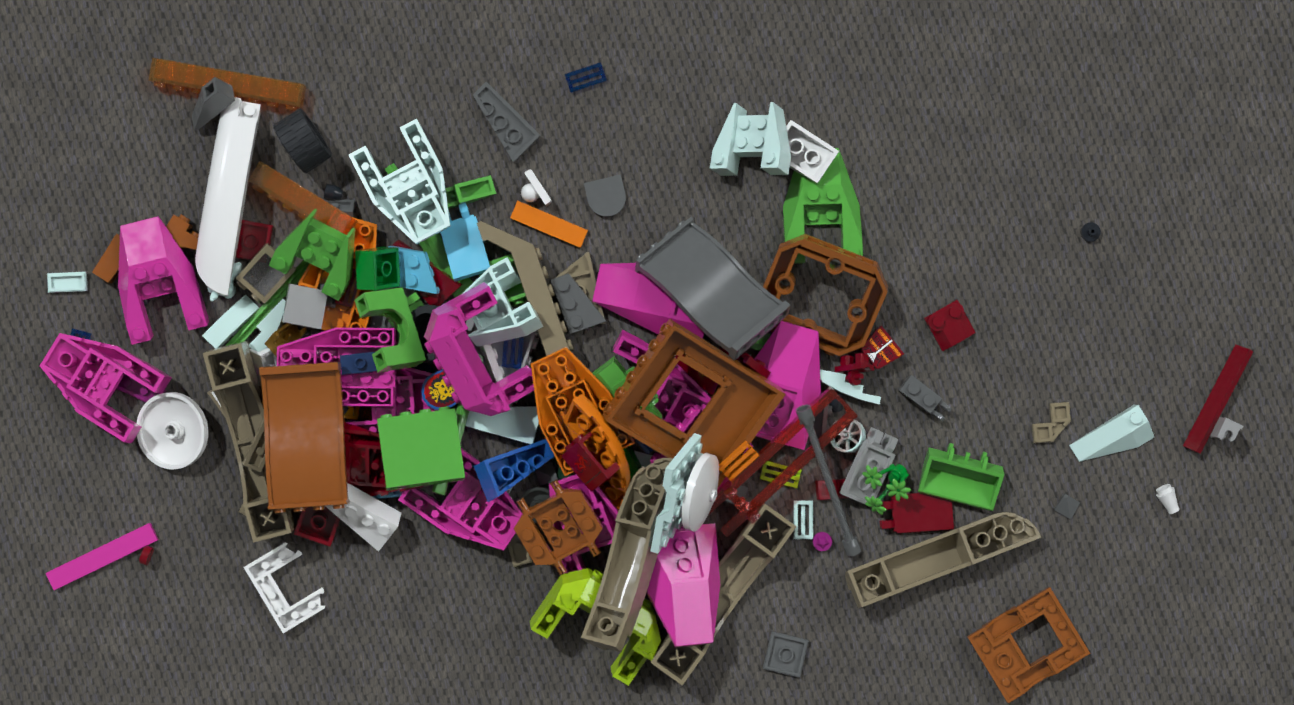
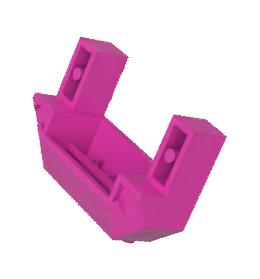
[424,282,534,416]

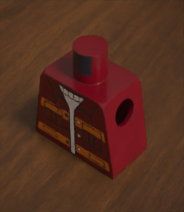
[859,326,904,370]

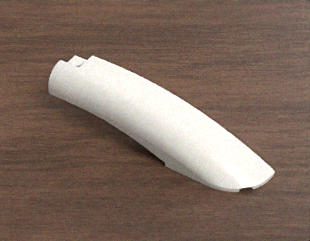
[195,98,261,296]

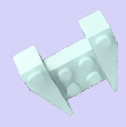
[710,102,791,176]
[462,257,543,347]

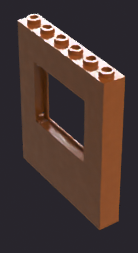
[603,319,786,487]

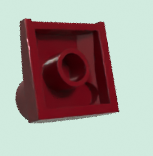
[923,300,976,352]

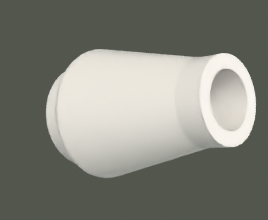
[1156,484,1180,514]

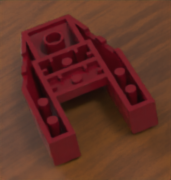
[344,422,423,496]

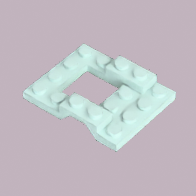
[651,433,703,554]

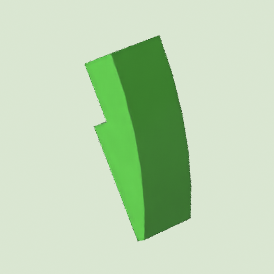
[445,175,496,209]

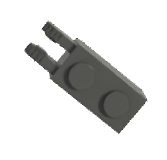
[898,375,952,422]

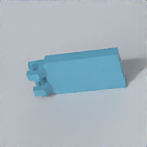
[440,203,490,282]

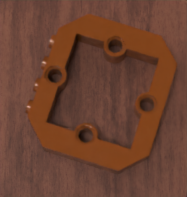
[763,234,888,356]

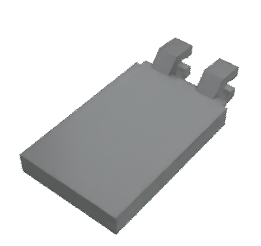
[839,427,898,504]

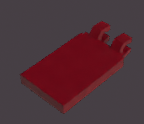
[879,493,954,533]

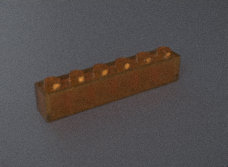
[248,161,358,235]

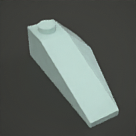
[1069,405,1154,462]

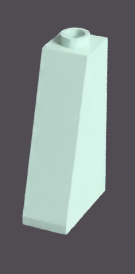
[466,406,539,444]

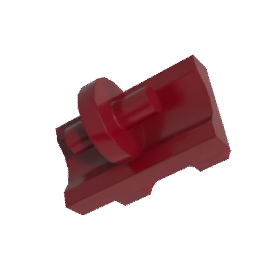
[835,353,874,386]

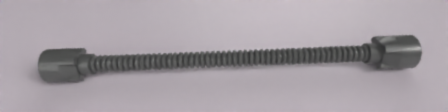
[796,404,861,556]

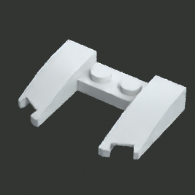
[244,542,325,633]

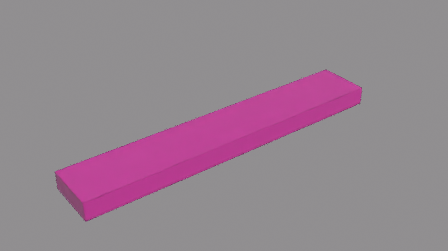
[46,523,159,590]

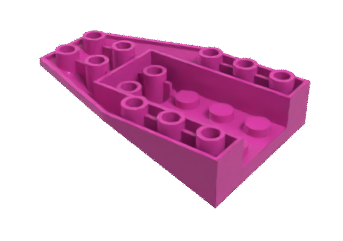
[754,321,821,450]
[277,328,397,407]
[646,523,720,647]

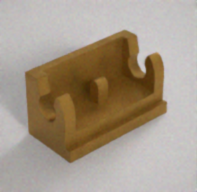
[264,323,307,357]

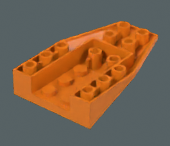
[531,347,635,476]

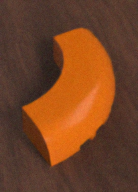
[564,394,631,511]

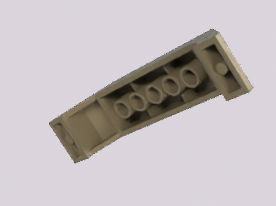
[477,222,574,355]

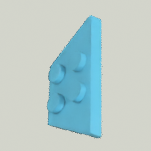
[388,246,440,294]

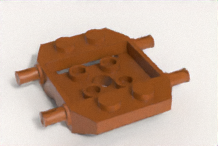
[514,479,603,575]

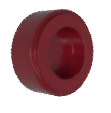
[139,545,154,566]

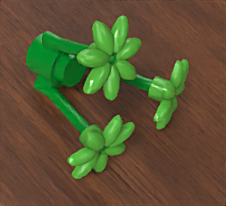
[862,464,911,515]

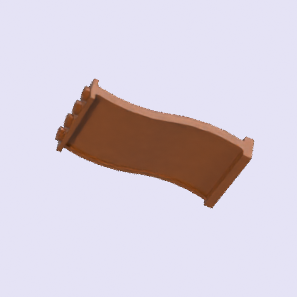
[259,362,350,513]

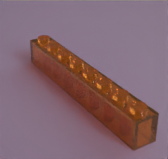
[149,58,307,111]

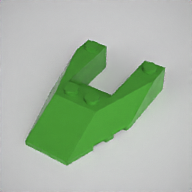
[783,148,863,264]

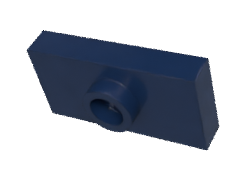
[340,352,377,375]

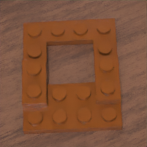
[967,587,1090,703]

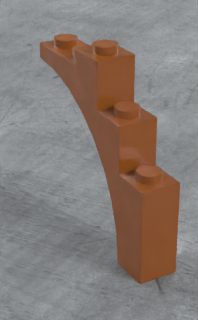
[92,214,199,283]

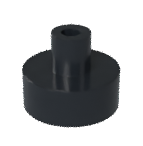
[1080,222,1101,242]

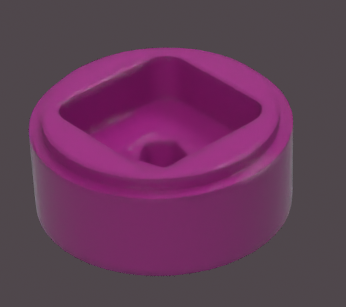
[812,532,832,551]

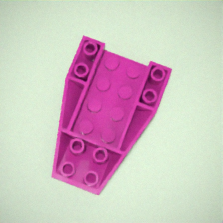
[592,263,704,338]

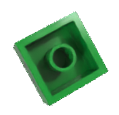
[355,247,400,290]

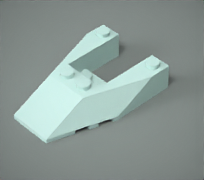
[349,119,451,244]

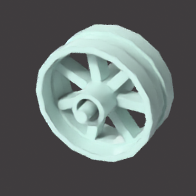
[829,418,866,453]

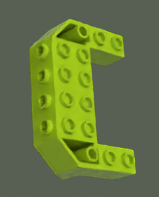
[530,568,661,686]

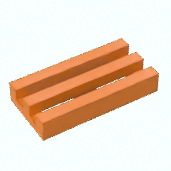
[719,441,760,481]

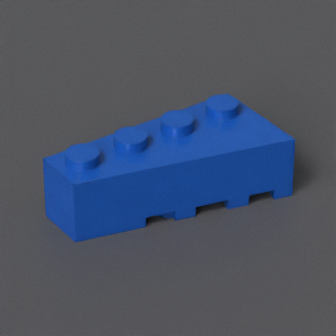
[474,439,554,502]

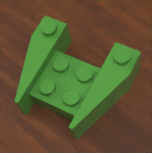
[269,209,355,301]

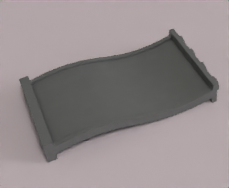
[635,217,791,361]

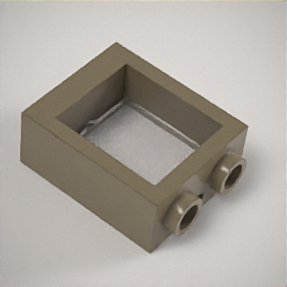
[236,243,296,304]

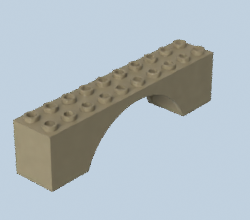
[203,341,296,543]
[650,501,797,685]

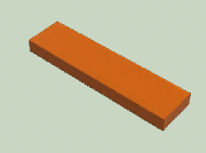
[510,200,588,248]

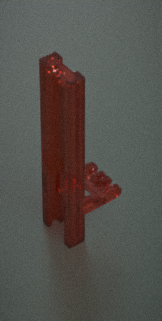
[708,386,858,537]

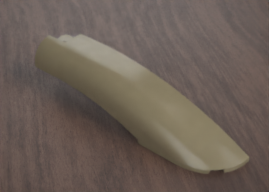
[581,458,673,652]
[845,512,1041,608]

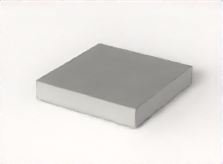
[282,284,327,329]

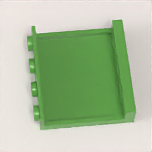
[377,406,465,491]

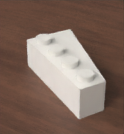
[326,483,401,552]

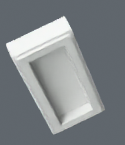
[521,169,552,206]

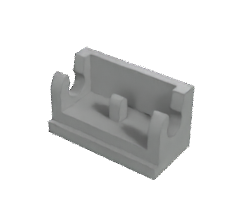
[1209,417,1243,441]

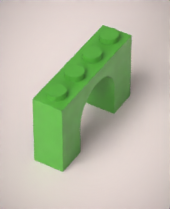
[355,288,426,373]

